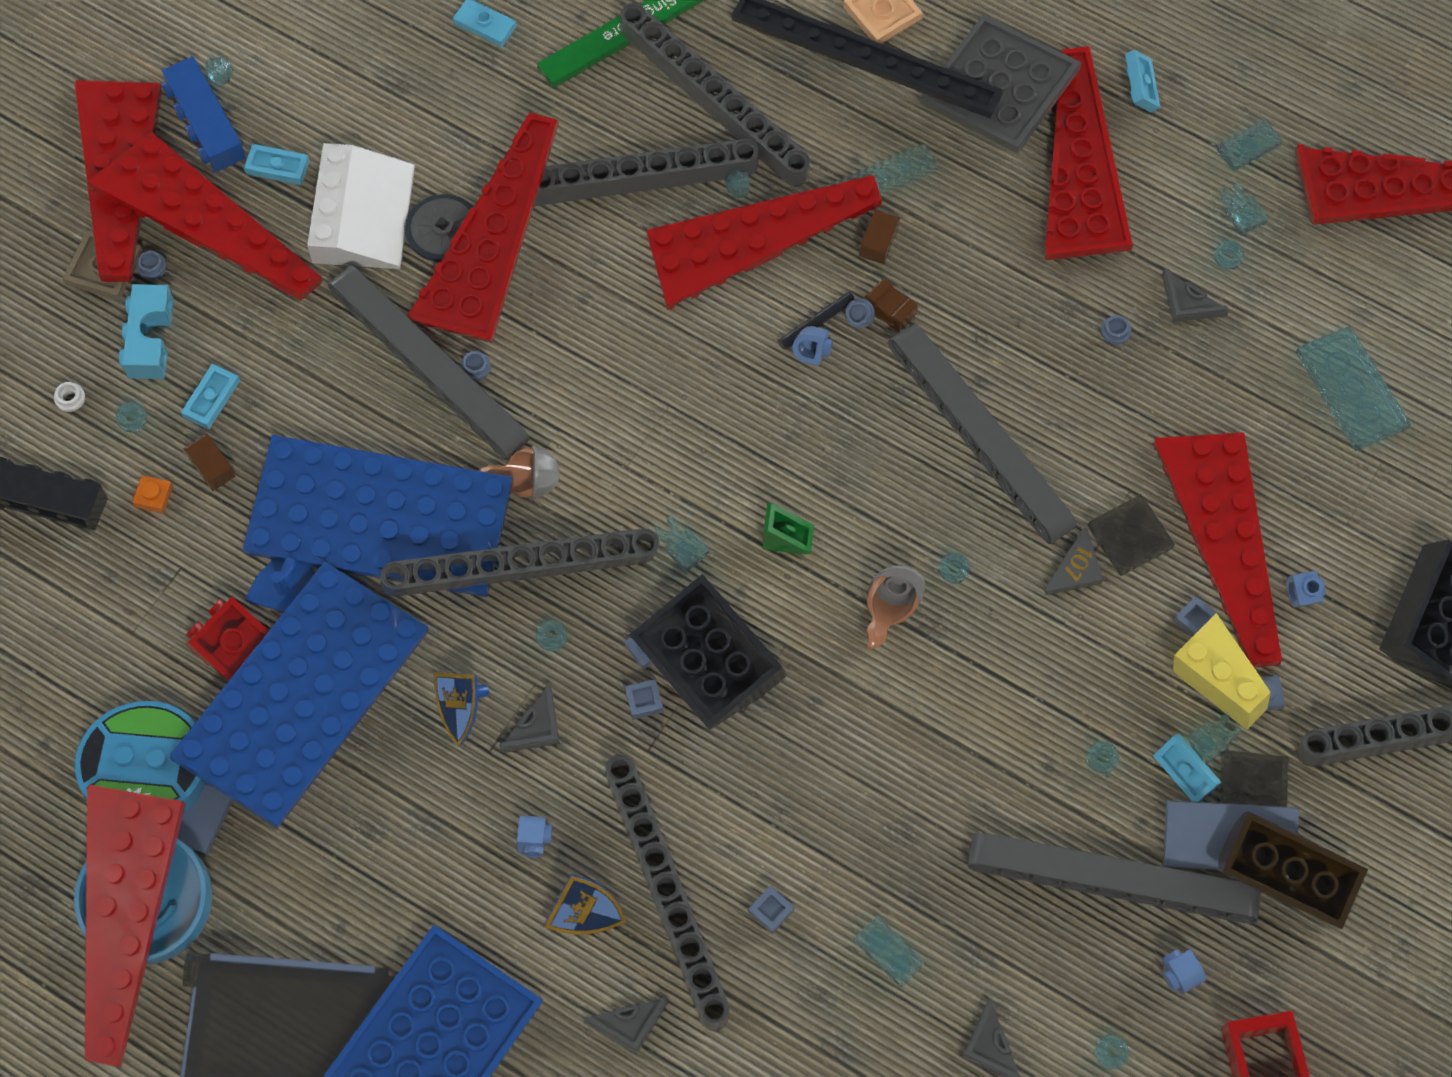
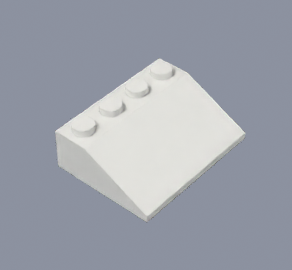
[307,143,415,269]

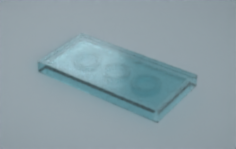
[1296,326,1411,451]

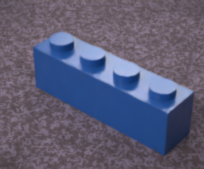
[161,56,246,173]

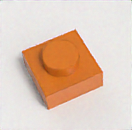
[132,475,173,514]

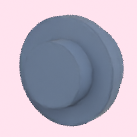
[136,250,167,280]
[845,298,875,328]
[1101,315,1131,345]
[460,351,491,381]

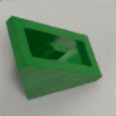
[763,502,814,555]

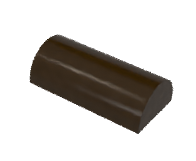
[1218,811,1368,930]

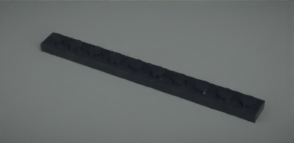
[731,0,1003,118]

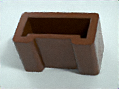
[859,210,900,264]
[865,278,918,333]
[184,434,236,491]

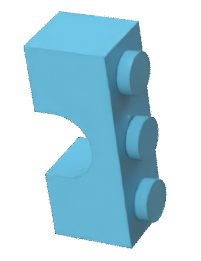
[119,284,174,379]

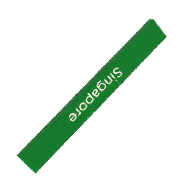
[537,0,705,89]

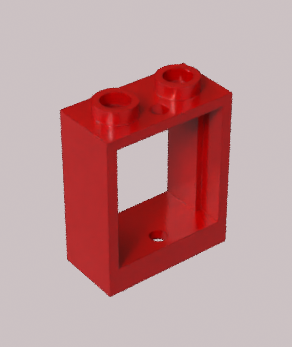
[1221,1010,1310,1077]

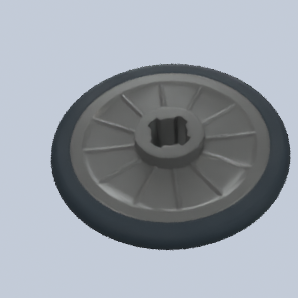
[405,194,474,262]

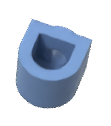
[792,326,833,366]
[1286,570,1325,608]
[517,815,552,858]
[1162,949,1206,994]

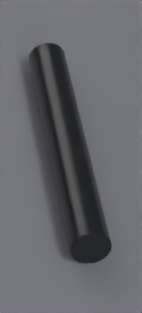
[778,292,855,350]

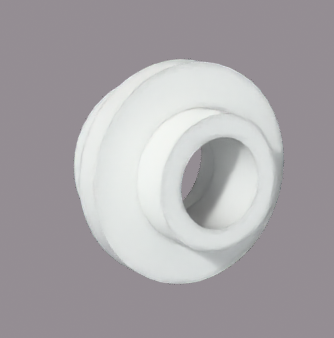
[54,382,85,412]

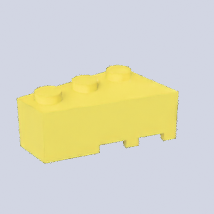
[1173,613,1271,730]

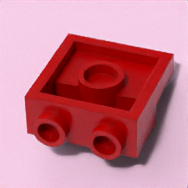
[185,596,269,682]

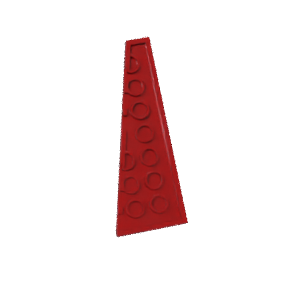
[1044,46,1133,260]
[75,80,162,283]
[407,112,559,343]
[87,132,322,301]
[1295,144,1452,225]
[646,175,882,310]
[1153,432,1282,667]
[85,785,186,1067]

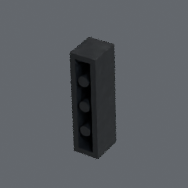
[0,457,108,531]

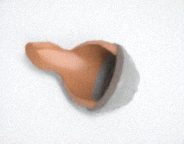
[477,446,559,499]
[866,566,926,649]

